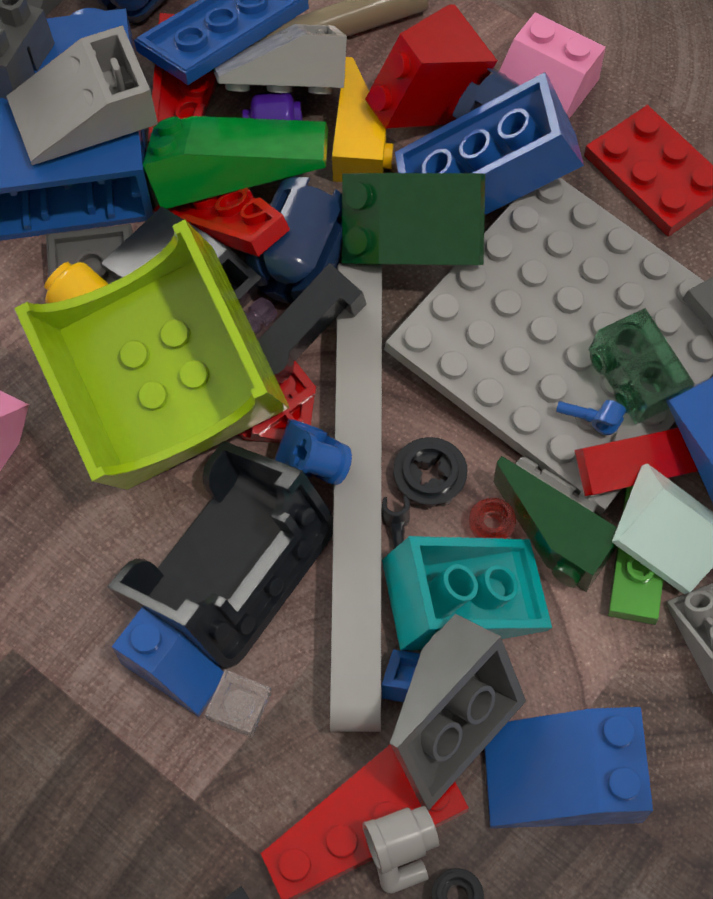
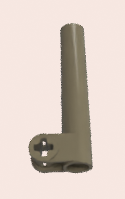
[252,0,428,45]

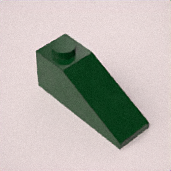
[493,456,618,592]

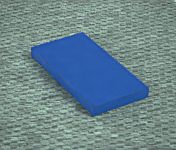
[134,0,309,85]

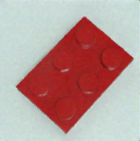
[584,105,713,237]

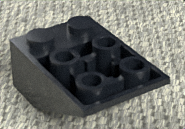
[101,206,261,309]

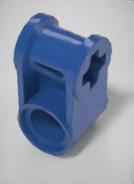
[274,419,352,485]

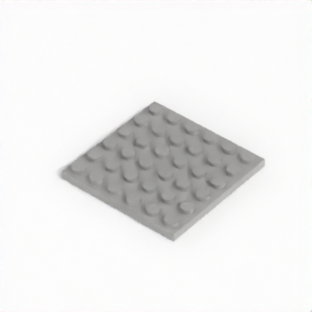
[384,178,713,515]

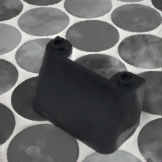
[108,441,333,668]

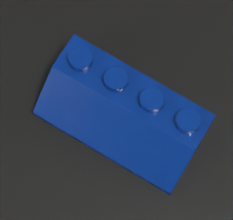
[395,72,584,215]

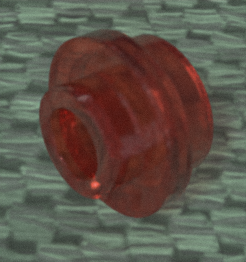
[469,498,516,539]

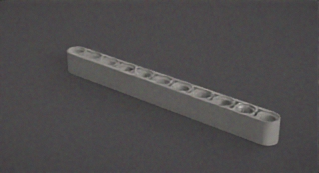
[330,263,382,732]

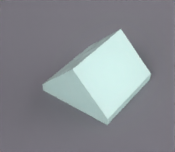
[612,463,713,594]

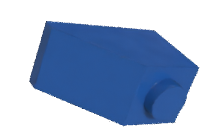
[111,607,228,717]

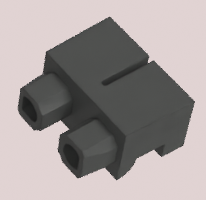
[0,0,55,100]

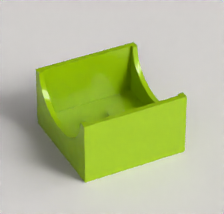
[14,219,290,490]

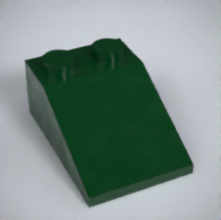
[342,173,485,265]

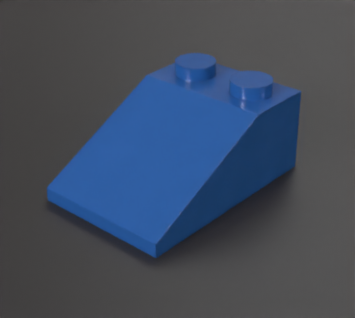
[484,707,653,828]

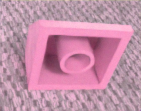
[499,12,606,119]

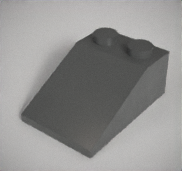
[390,614,526,811]

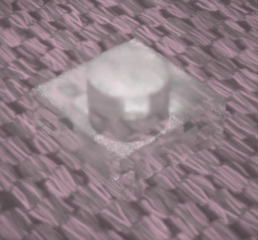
[205,669,272,738]

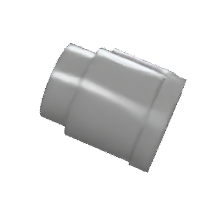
[362,806,439,894]

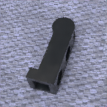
[258,263,367,383]

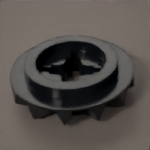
[393,437,468,509]

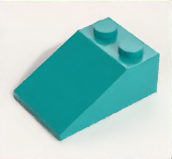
[382,536,552,650]

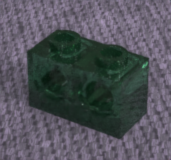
[588,308,695,425]

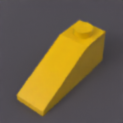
[332,57,394,182]

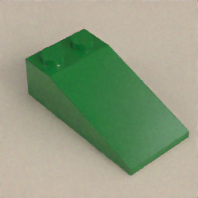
[143,116,328,209]

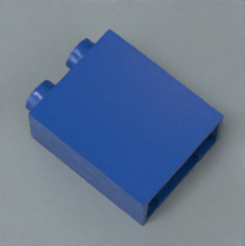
[0,8,154,241]

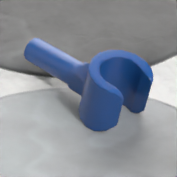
[556,400,626,436]

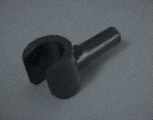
[382,495,410,550]

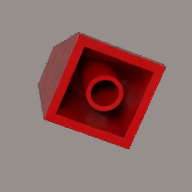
[365,4,498,129]

